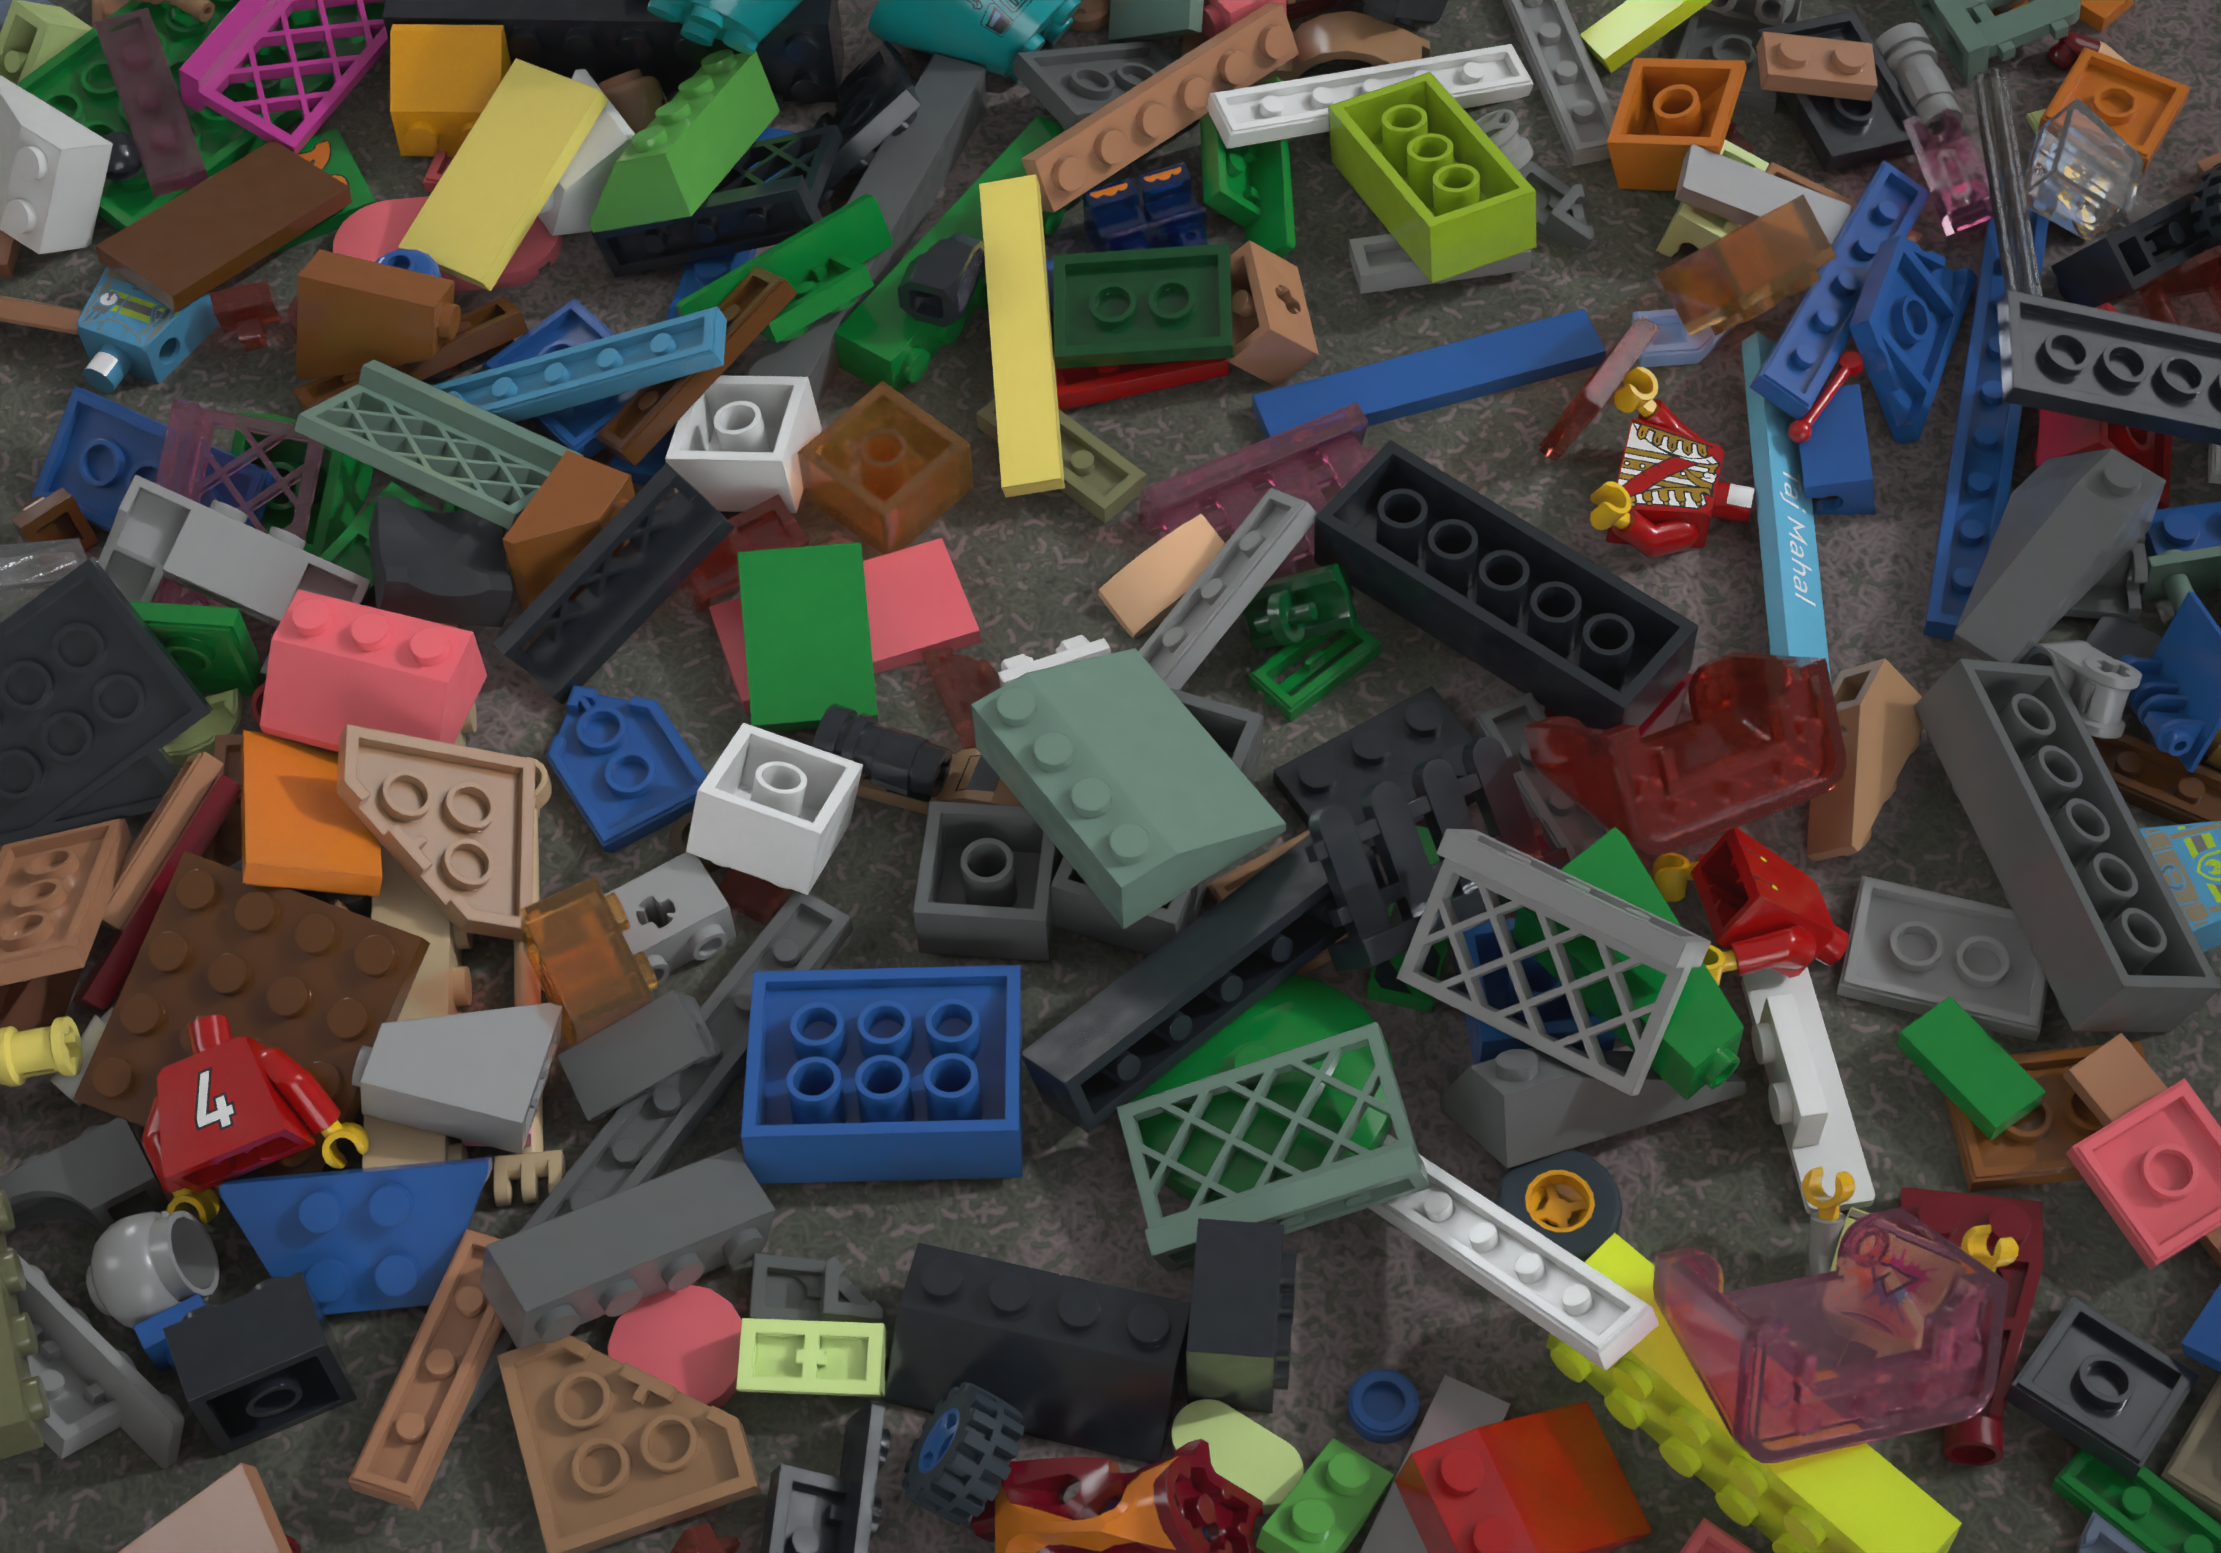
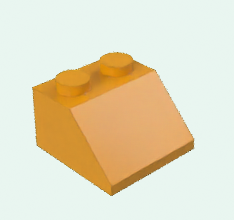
[390,24,511,157]

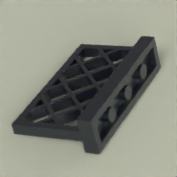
[590,124,843,277]

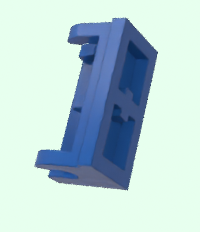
[1799,384,1875,515]

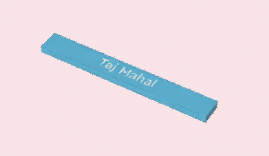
[1742,332,1832,754]

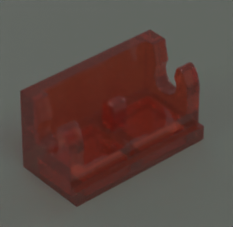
[679,494,809,613]

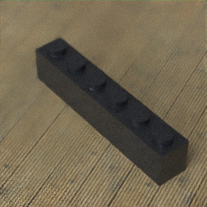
[1020,834,1386,1133]

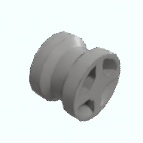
[1475,109,1533,170]

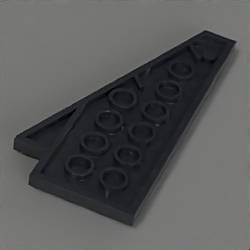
[0,557,213,847]

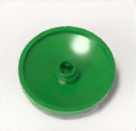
[1127,975,1394,1203]

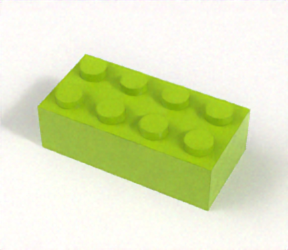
[1328,72,1537,283]

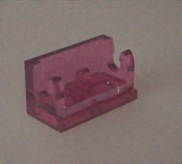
[1903,108,2002,236]

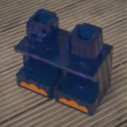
[1083,162,1208,252]

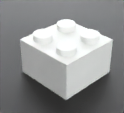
[665,375,822,513]
[686,723,863,895]

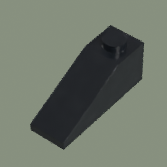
[2051,192,2207,308]

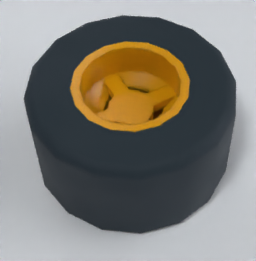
[1495,1149,1622,1262]

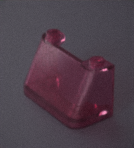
[1653,1207,2009,1463]

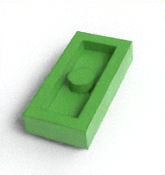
[1256,1438,1394,1553]

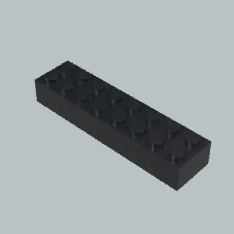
[382,0,845,104]

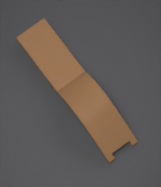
[1182,11,1430,84]

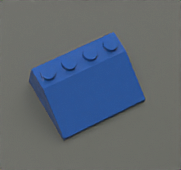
[741,965,1023,1184]

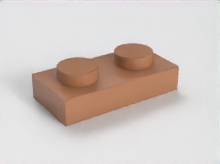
[1756,31,1878,101]

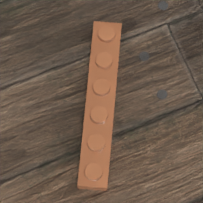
[1021,2,1299,213]

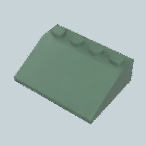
[971,648,1286,930]

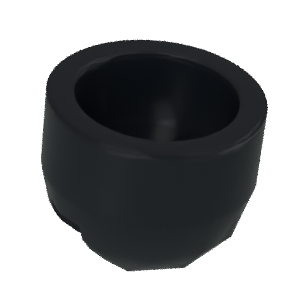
[103,132,142,182]

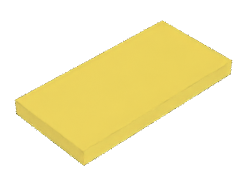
[398,58,609,291]

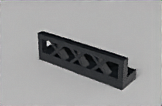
[493,463,735,704]

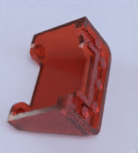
[1524,652,1846,855]

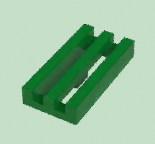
[1248,622,1382,723]

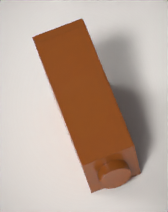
[296,249,461,381]

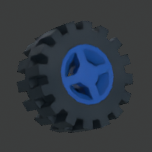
[902,1382,1024,1526]

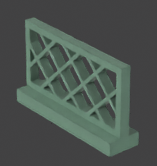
[294,360,584,530]
[1116,1022,1431,1272]

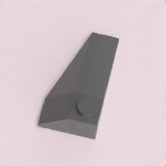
[1440,1048,1746,1169]

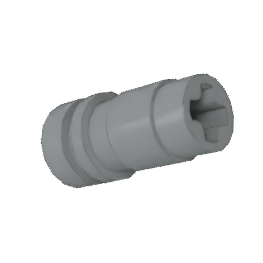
[1875,22,1963,140]

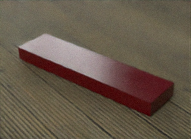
[72,774,242,1012]

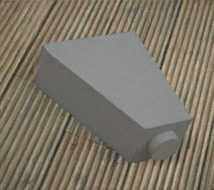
[352,1003,562,1154]

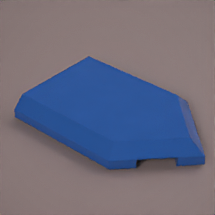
[546,685,707,853]

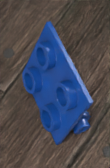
[2118,591,2221,773]

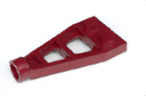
[1898,1187,2044,1466]

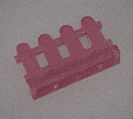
[1138,402,1377,581]

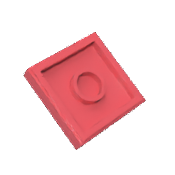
[2066,1078,2221,1270]

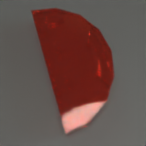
[922,647,1001,749]

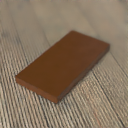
[96,140,352,312]

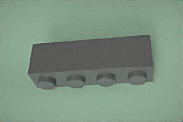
[480,1147,775,1350]

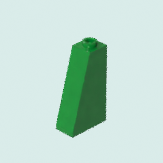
[1512,827,1744,1101]

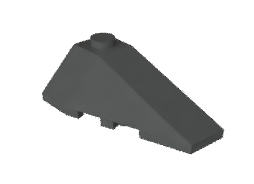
[1952,448,2166,663]

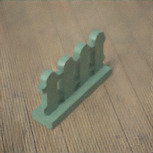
[1909,0,2081,87]

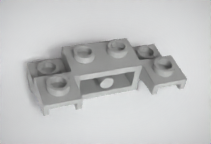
[98,475,371,677]

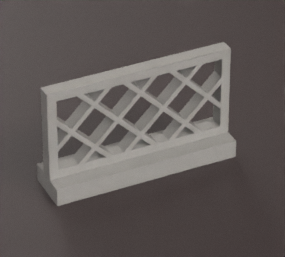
[1397,829,1711,1096]

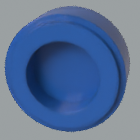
[1347,1369,1419,1444]

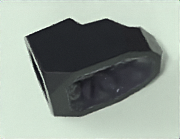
[898,233,985,328]

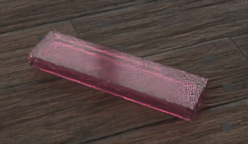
[94,8,208,197]

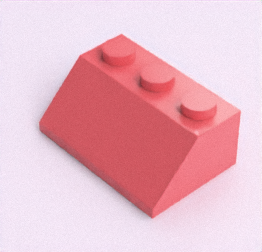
[259,589,487,752]

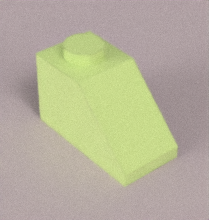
[0,0,92,84]

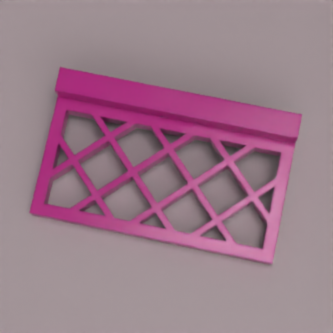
[179,0,390,154]

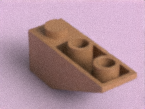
[1807,658,1924,861]

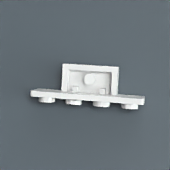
[1741,967,1875,1214]

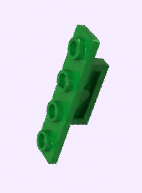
[1200,76,1296,259]
[676,194,893,343]

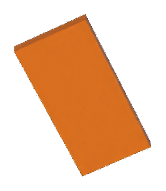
[240,730,383,897]

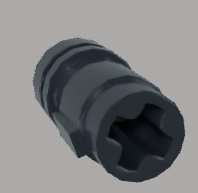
[813,703,952,798]

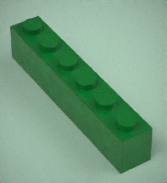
[834,115,1094,397]

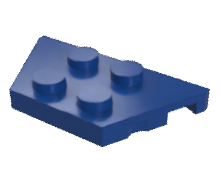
[1849,235,1978,444]
[219,1157,493,1315]

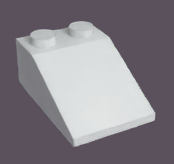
[0,75,113,254]

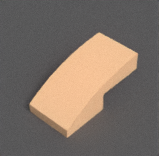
[1098,513,1225,639]

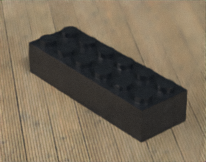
[1314,440,1699,752]

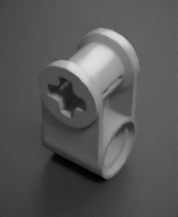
[2017,640,2142,739]

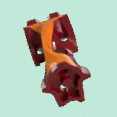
[970,1439,1263,1553]

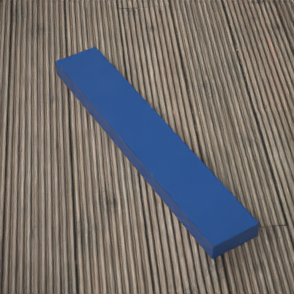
[1750,161,1931,420]
[1252,309,1606,452]

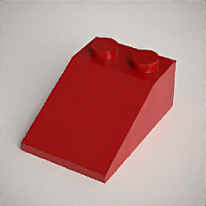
[1394,1401,1653,1553]

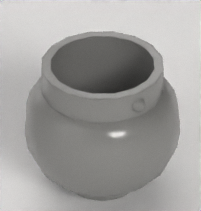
[86,1210,220,1329]

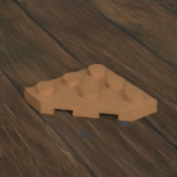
[336,724,536,941]
[497,1335,762,1553]

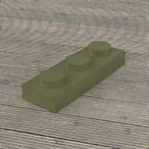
[976,398,1147,524]

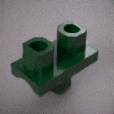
[1243,563,1359,651]

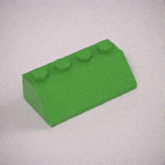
[589,49,780,233]

